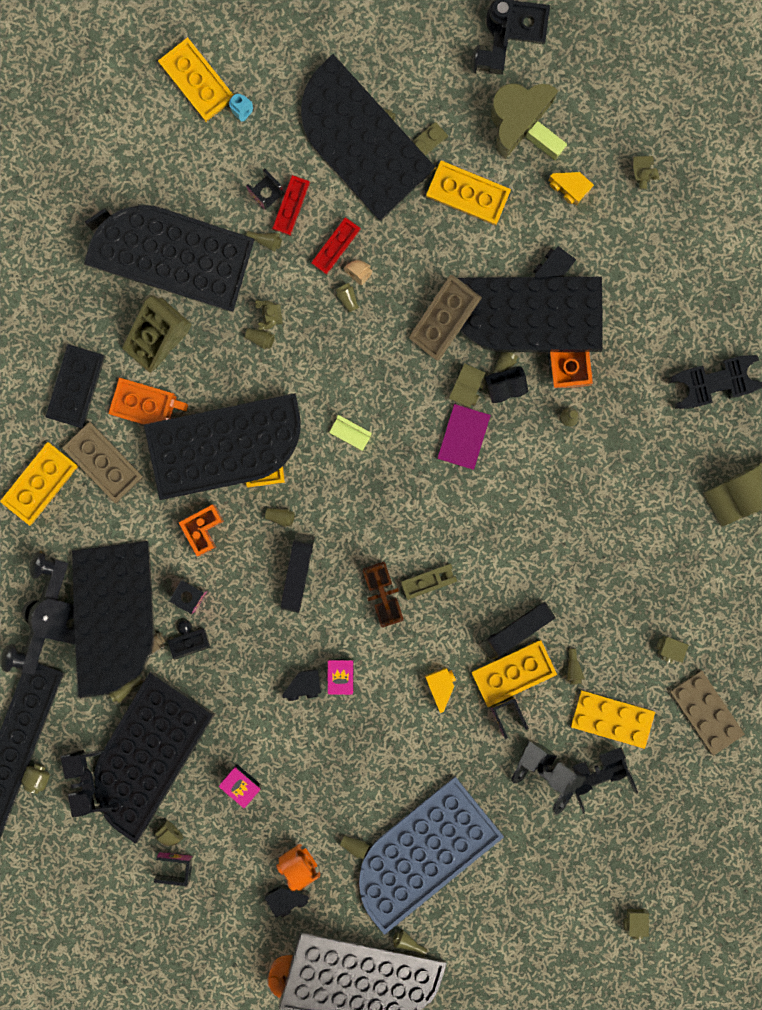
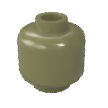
[21,763,50,794]

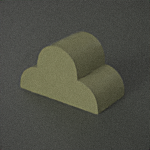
[491,84,558,159]
[122,296,192,373]
[703,461,762,527]

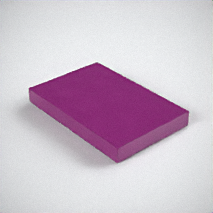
[437,404,491,470]

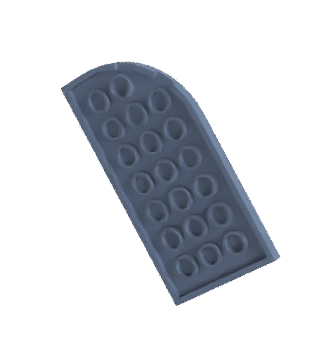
[359,776,504,935]

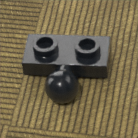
[168,619,211,660]

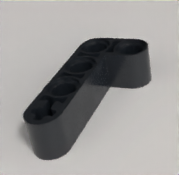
[280,533,315,613]
[480,601,556,659]

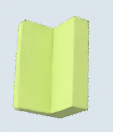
[526,121,568,160]
[329,415,372,451]

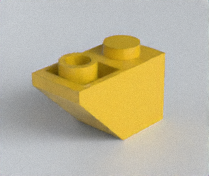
[548,172,594,206]

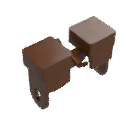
[363,562,404,628]

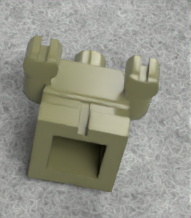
[633,156,659,190]
[255,300,283,331]

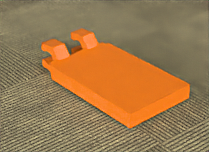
[108,377,189,425]

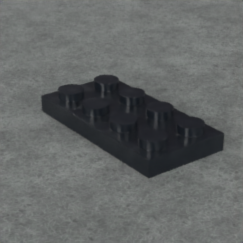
[45,344,106,428]

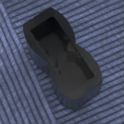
[485,366,529,403]

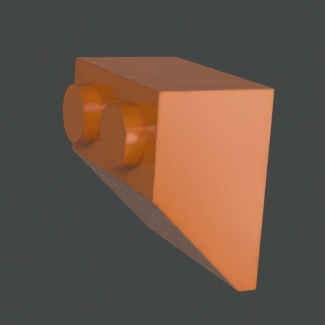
[550,352,593,388]

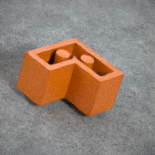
[179,504,224,557]

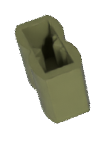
[449,363,486,408]

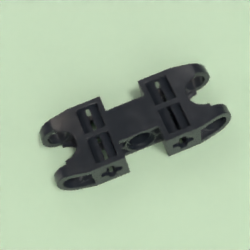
[667,355,762,409]

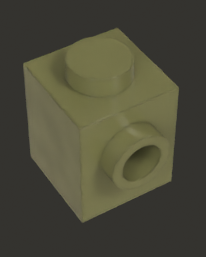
[656,636,689,663]
[623,909,649,940]

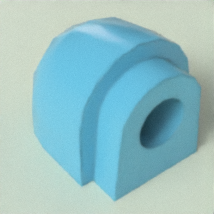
[229,94,253,122]

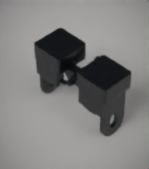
[511,741,586,815]
[572,747,638,815]
[61,749,118,817]

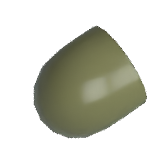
[154,820,183,846]

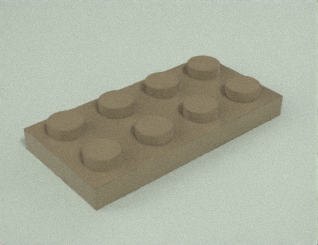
[409,275,482,361]
[62,422,143,503]
[669,670,745,756]

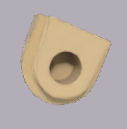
[344,260,372,285]

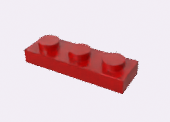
[272,175,310,236]
[311,217,361,275]

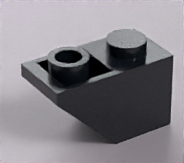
[533,246,576,279]
[282,669,322,701]
[264,884,310,918]

